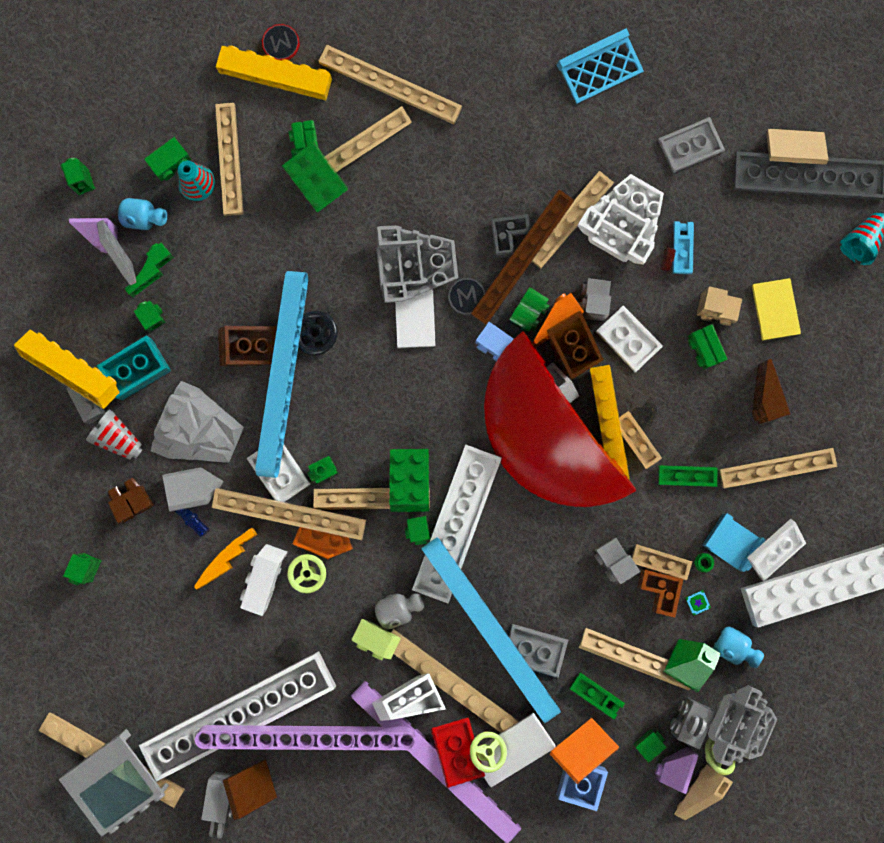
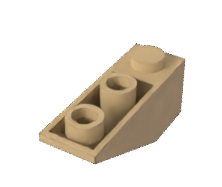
[674,764,733,820]

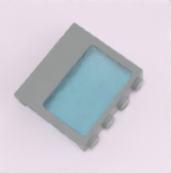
[59,729,169,837]

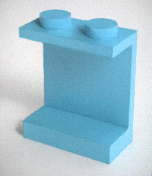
[702,513,766,572]

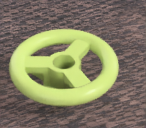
[287,554,326,593]
[470,732,507,773]
[705,738,736,775]

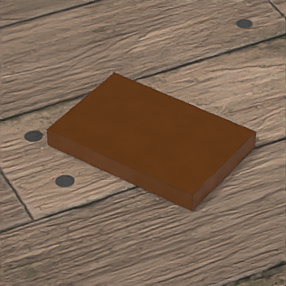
[223,759,277,820]

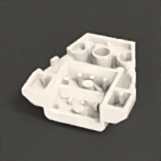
[578,174,664,265]

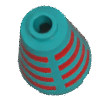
[178,161,215,201]
[840,212,884,265]

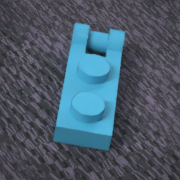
[672,221,694,274]

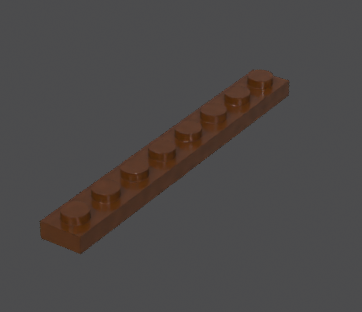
[471,190,575,325]

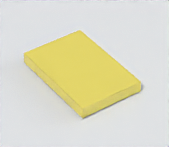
[752,278,801,341]

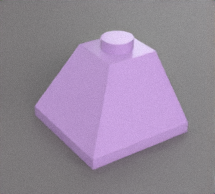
[69,218,118,253]
[655,747,698,794]

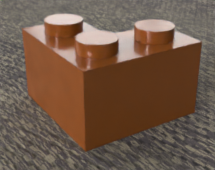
[637,569,684,617]

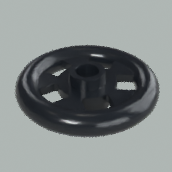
[298,311,338,355]

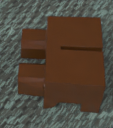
[108,478,155,523]

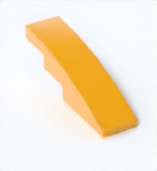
[194,528,258,589]

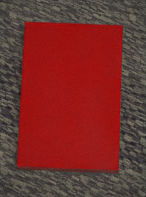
[431,717,485,788]

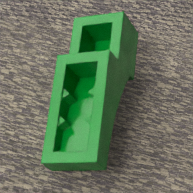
[124,242,174,297]

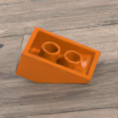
[532,293,584,348]

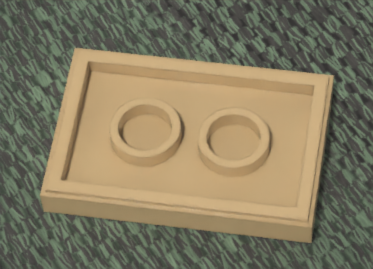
[767,129,828,164]

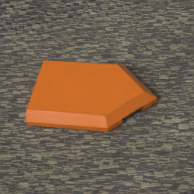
[292,527,353,559]

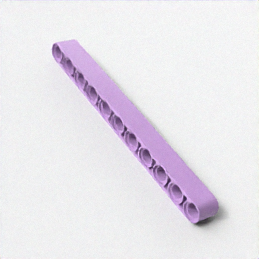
[351,681,522,843]
[195,725,415,750]

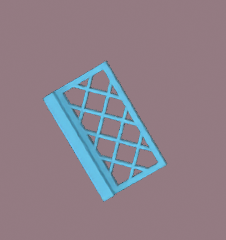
[556,28,644,104]

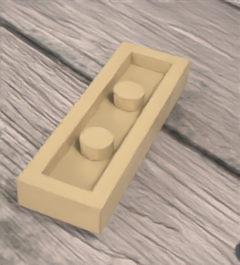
[619,411,662,469]
[631,544,692,580]

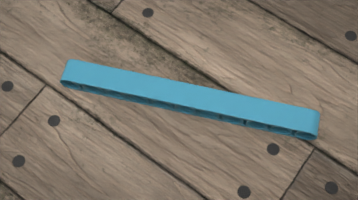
[255,271,308,478]
[422,537,561,723]

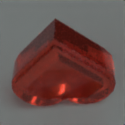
[661,247,676,271]

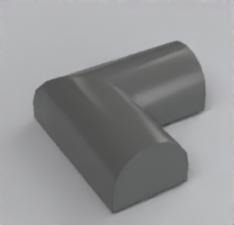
[491,214,530,258]

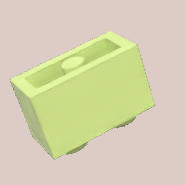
[352,619,401,660]

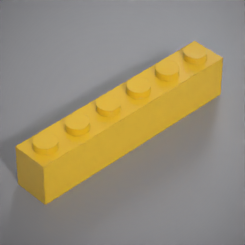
[216,45,332,101]
[14,330,119,409]
[590,365,630,480]

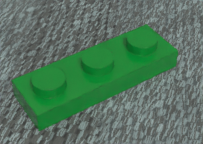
[658,465,717,487]

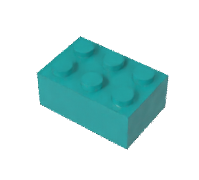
[97,335,171,401]

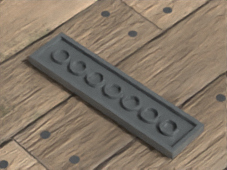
[733,151,884,200]

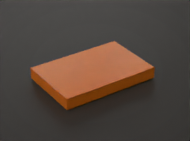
[550,718,619,784]

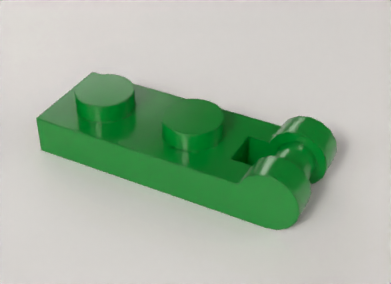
[569,672,625,720]

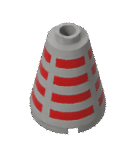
[86,409,142,460]

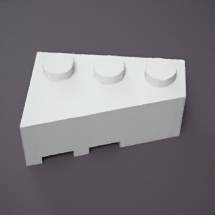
[240,544,287,616]
[372,674,446,721]

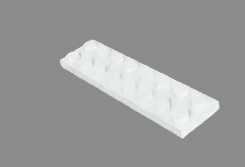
[412,445,501,603]

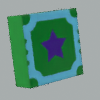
[684,590,711,616]

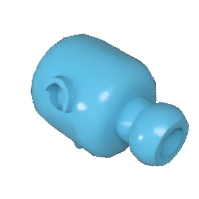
[118,198,167,230]
[713,627,764,668]

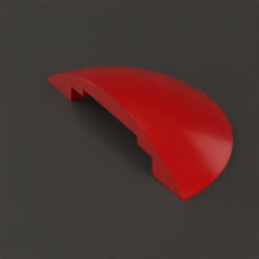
[484,331,636,507]

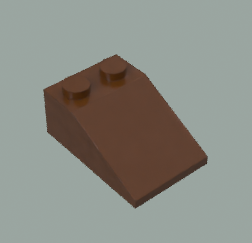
[546,311,604,380]
[218,326,277,367]
[752,358,791,424]

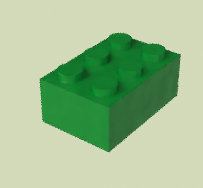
[282,141,348,213]
[389,449,429,512]

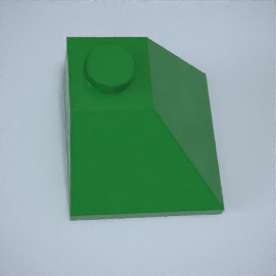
[663,639,721,693]

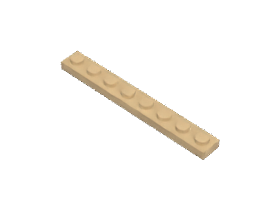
[319,45,462,125]
[212,488,366,540]
[391,629,519,733]
[39,712,185,808]

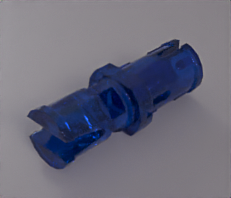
[174,508,209,538]

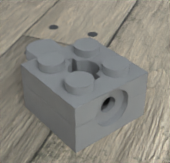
[670,697,716,750]
[201,771,234,838]

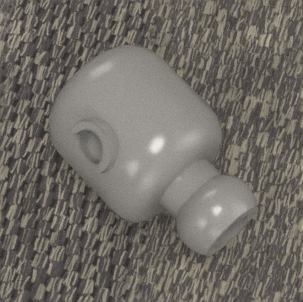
[375,593,424,630]

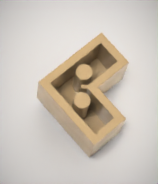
[697,286,742,326]

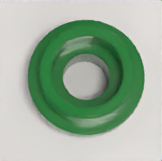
[694,553,714,572]

